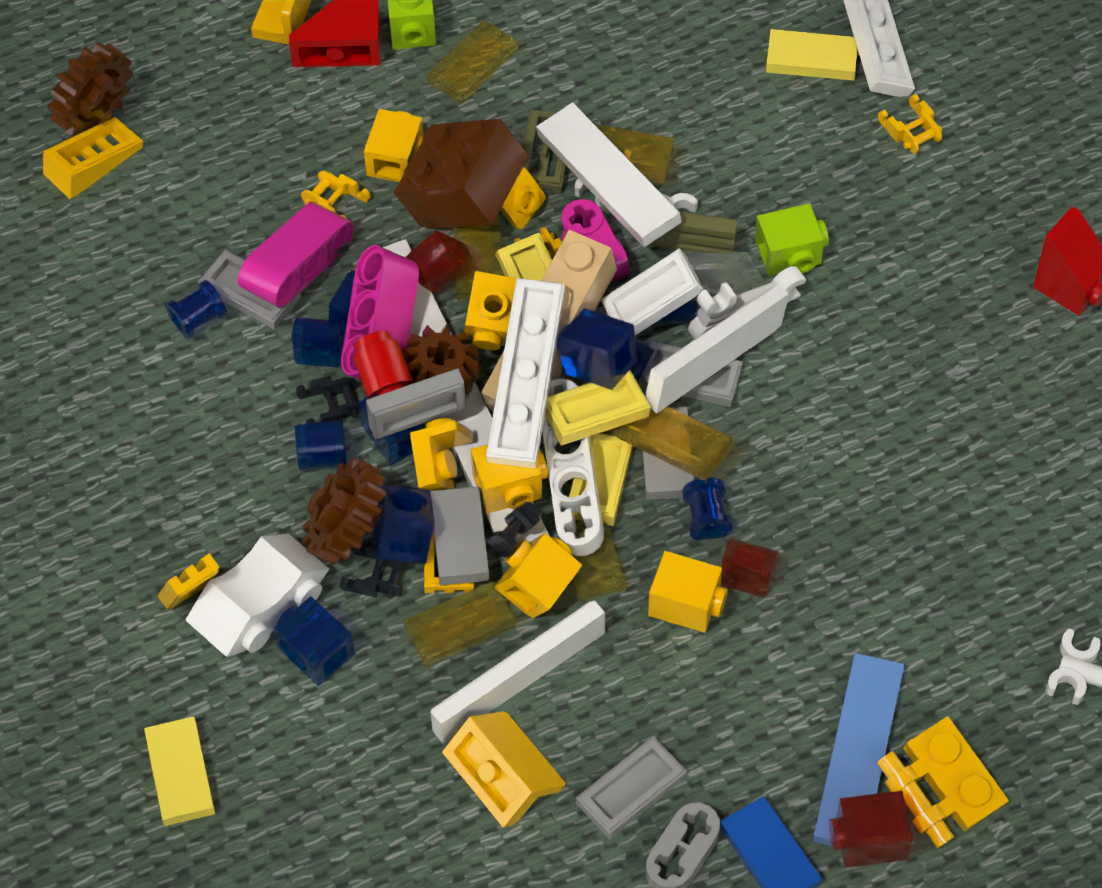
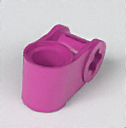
[561,199,631,284]

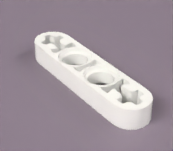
[542,379,604,556]

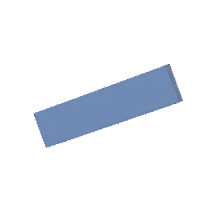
[813,653,904,854]

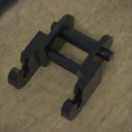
[296,376,365,432]
[485,501,542,558]
[339,542,412,598]

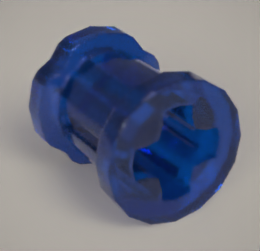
[165,280,227,339]
[682,477,733,540]

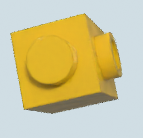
[364,109,424,182]
[465,271,517,350]
[470,444,548,514]
[494,533,582,618]
[648,551,728,633]

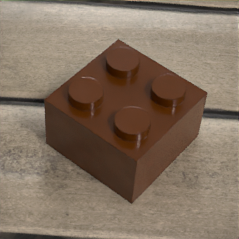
[394,119,528,229]

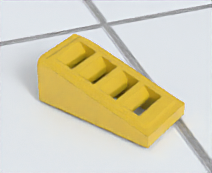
[43,117,143,199]

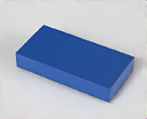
[720,796,822,888]

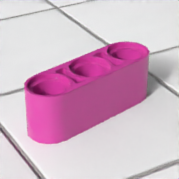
[238,201,354,308]
[341,245,419,380]

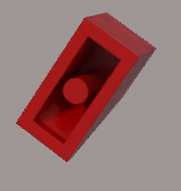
[289,0,381,67]
[1033,206,1102,316]

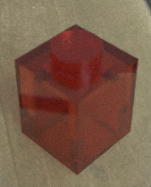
[829,791,913,868]

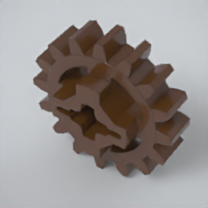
[48,42,133,137]
[302,458,386,564]

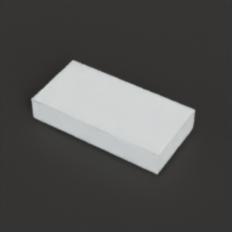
[601,249,704,341]

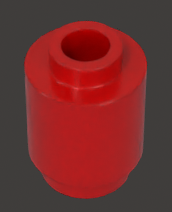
[353,331,414,399]

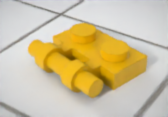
[877,716,1009,849]

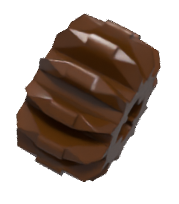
[402,324,481,397]

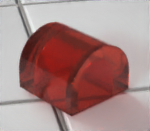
[406,230,472,292]
[721,538,779,598]

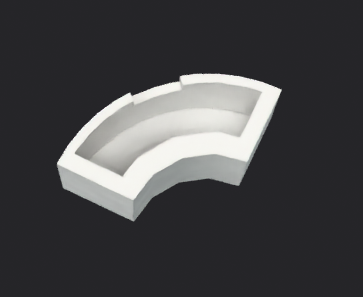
[186,533,329,657]

